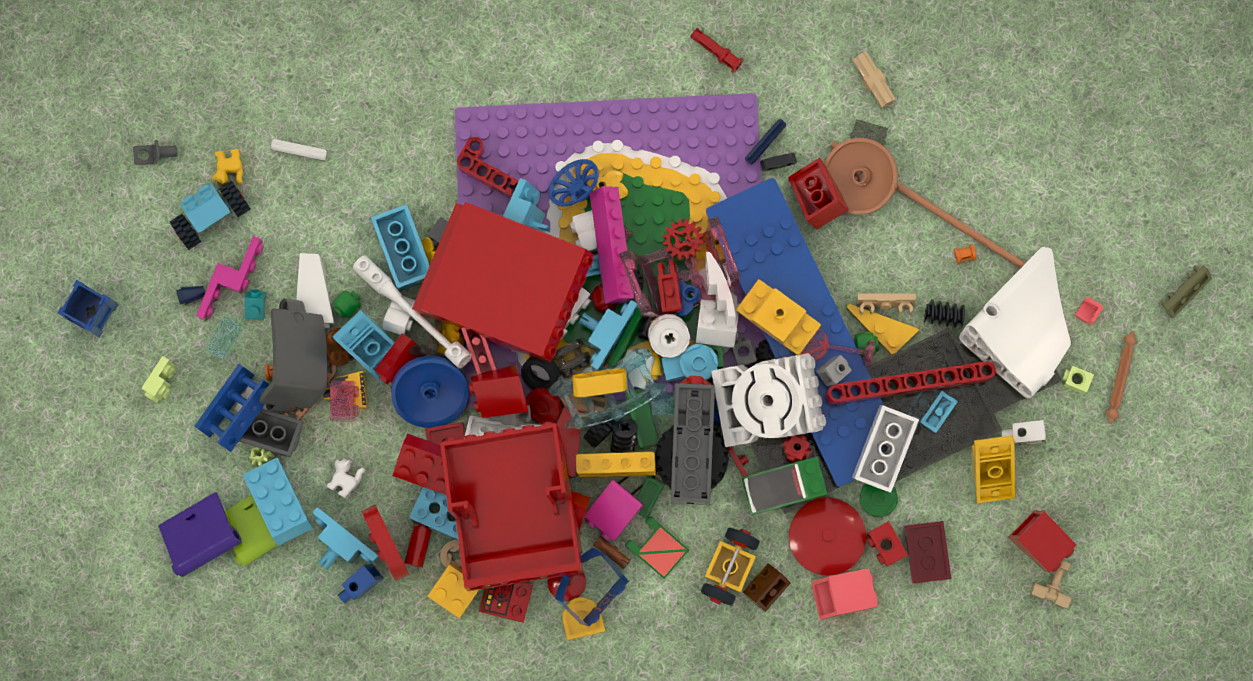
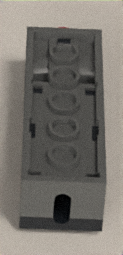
[671,375,715,505]

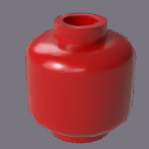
[590,284,617,314]

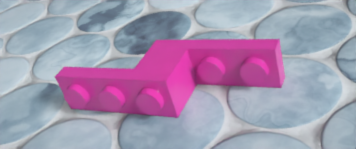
[196,236,264,321]

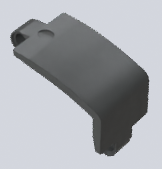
[259,298,327,413]

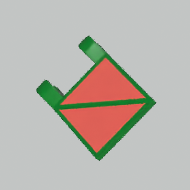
[625,516,689,579]

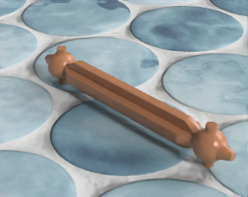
[1105,331,1138,424]

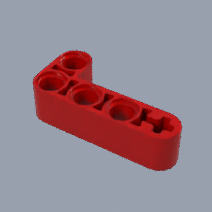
[457,137,519,199]

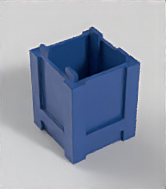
[57,280,118,338]

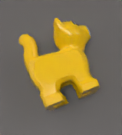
[212,149,243,186]

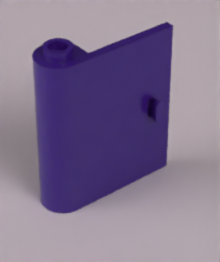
[158,492,242,577]

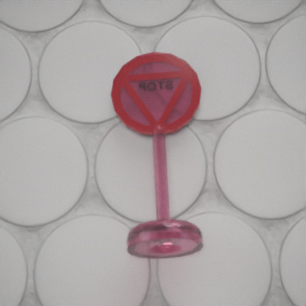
[800,328,875,367]

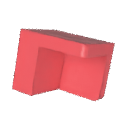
[1074,297,1104,326]

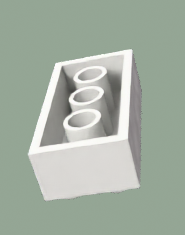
[852,405,919,493]

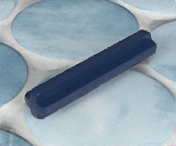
[745,119,786,165]

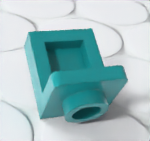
[245,289,266,320]

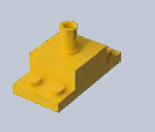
[736,279,821,355]
[972,435,1015,504]

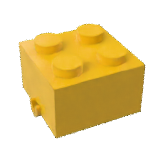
[428,561,479,618]

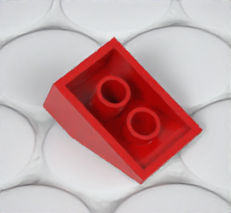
[788,158,849,230]

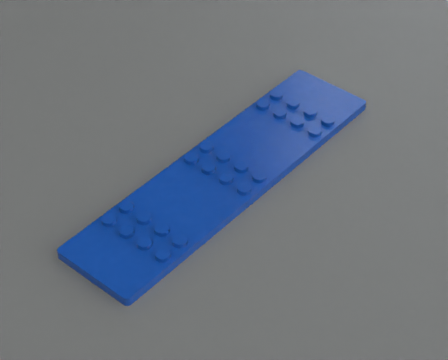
[706,178,907,487]

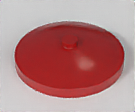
[789,498,866,576]

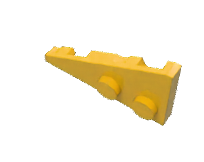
[846,304,919,356]

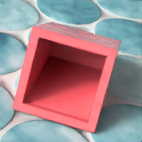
[811,568,878,620]

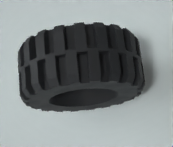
[655,425,729,489]

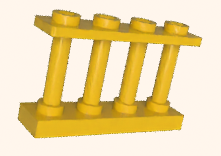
[576,452,656,478]

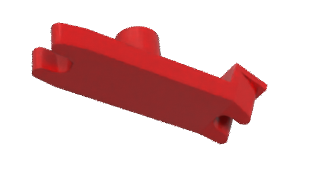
[727,446,749,477]

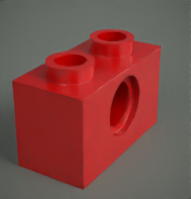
[866,521,908,567]

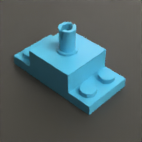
[503,178,550,234]
[579,300,638,372]
[333,310,395,383]
[313,507,380,570]

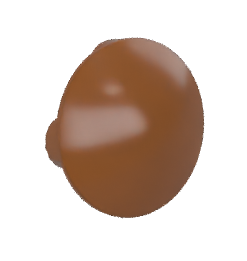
[326,328,354,366]

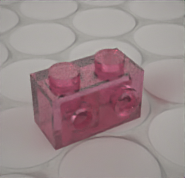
[330,381,359,422]

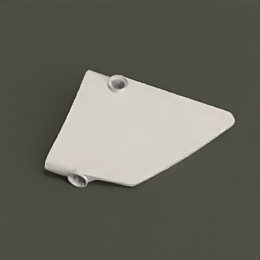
[959,247,1071,398]

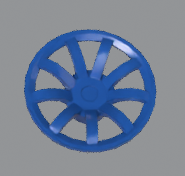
[549,159,599,207]

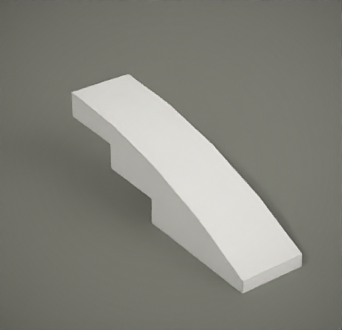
[705,252,736,327]

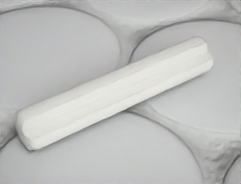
[271,139,327,160]

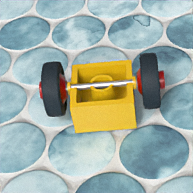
[701,528,760,606]

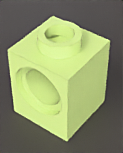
[1062,366,1094,394]

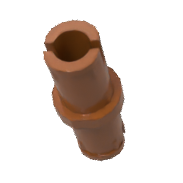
[593,536,631,569]

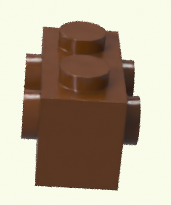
[743,563,791,612]

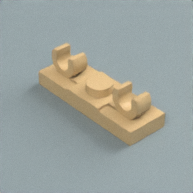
[857,293,916,314]

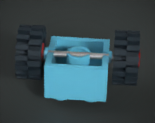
[170,181,251,250]

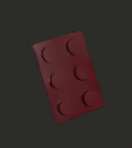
[904,521,951,584]

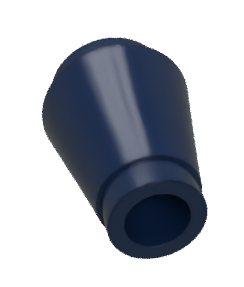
[176,286,205,305]

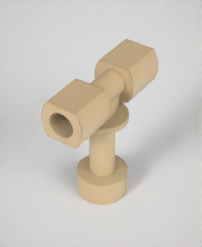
[1030,560,1072,609]

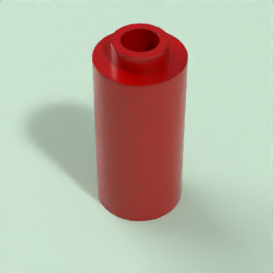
[404,523,432,568]

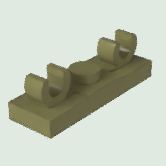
[1160,265,1212,318]

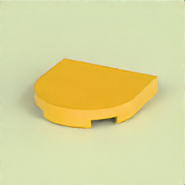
[563,597,605,640]

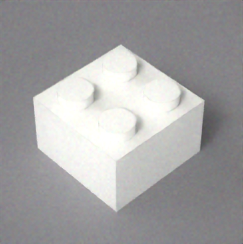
[696,299,740,348]

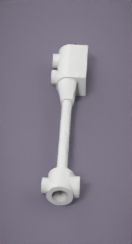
[353,255,472,368]

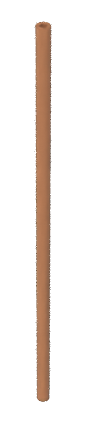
[830,141,1026,269]

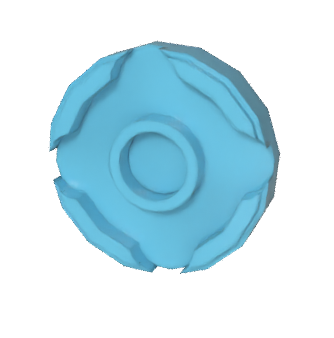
[680,344,718,381]

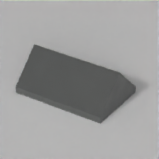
[239,409,303,457]

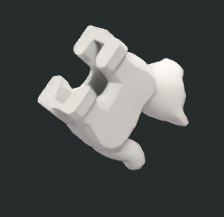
[327,459,365,499]

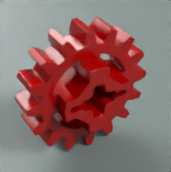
[663,219,704,261]

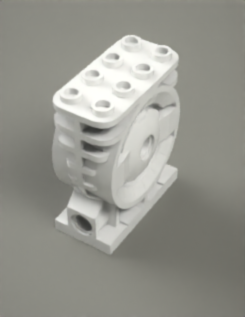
[711,353,826,447]

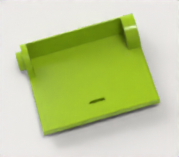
[225,494,277,566]

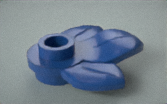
[678,281,701,316]

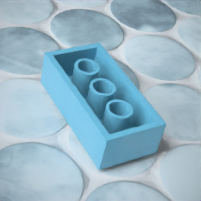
[243,457,313,546]

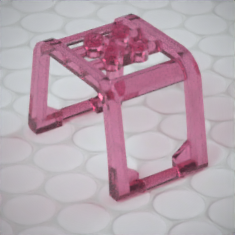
[619,217,741,319]

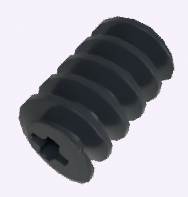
[923,299,965,329]
[610,419,638,453]

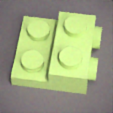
[141,356,175,403]

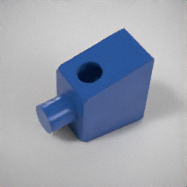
[338,564,384,603]

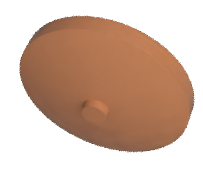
[824,138,899,215]

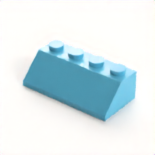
[371,204,430,292]

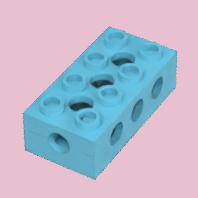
[409,487,458,540]

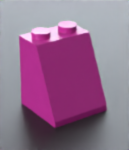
[585,480,645,541]

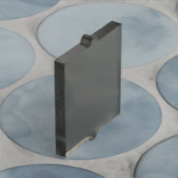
[850,119,888,145]

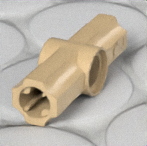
[852,51,896,109]

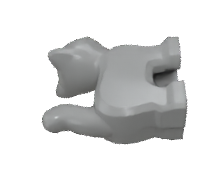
[489,405,531,427]

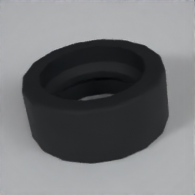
[521,356,560,390]

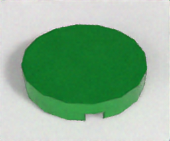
[859,484,898,517]

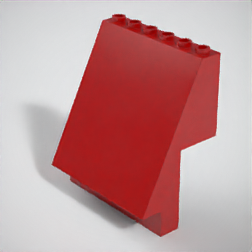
[412,202,594,362]
[440,422,583,591]

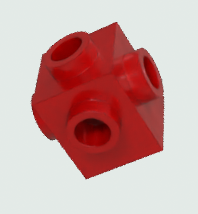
[782,434,811,463]

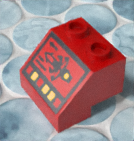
[478,582,533,623]

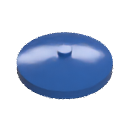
[391,356,469,428]

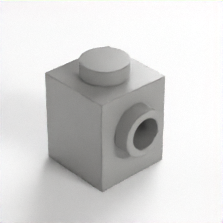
[816,355,852,387]

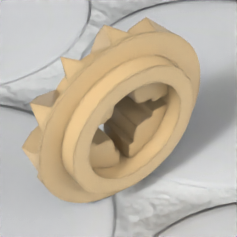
[440,540,462,568]

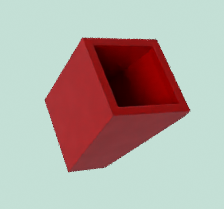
[469,365,529,418]
[1008,510,1077,573]

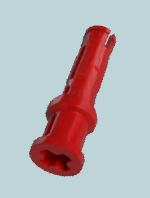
[690,28,744,73]

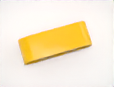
[572,368,627,397]

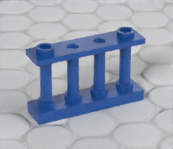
[194,364,270,452]

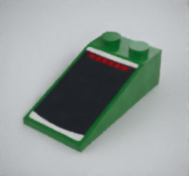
[741,457,827,516]

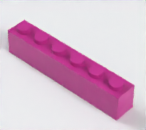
[590,186,634,304]

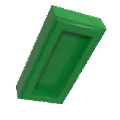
[636,476,665,519]

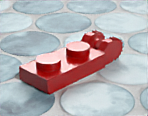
[658,260,683,314]

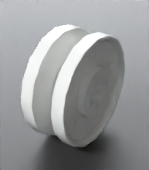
[648,314,690,358]

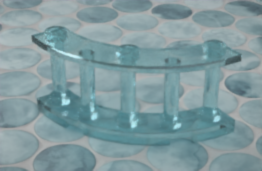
[548,348,667,429]

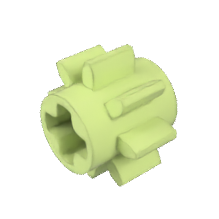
[249,447,275,468]

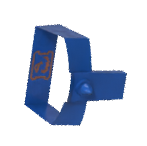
[555,548,629,626]

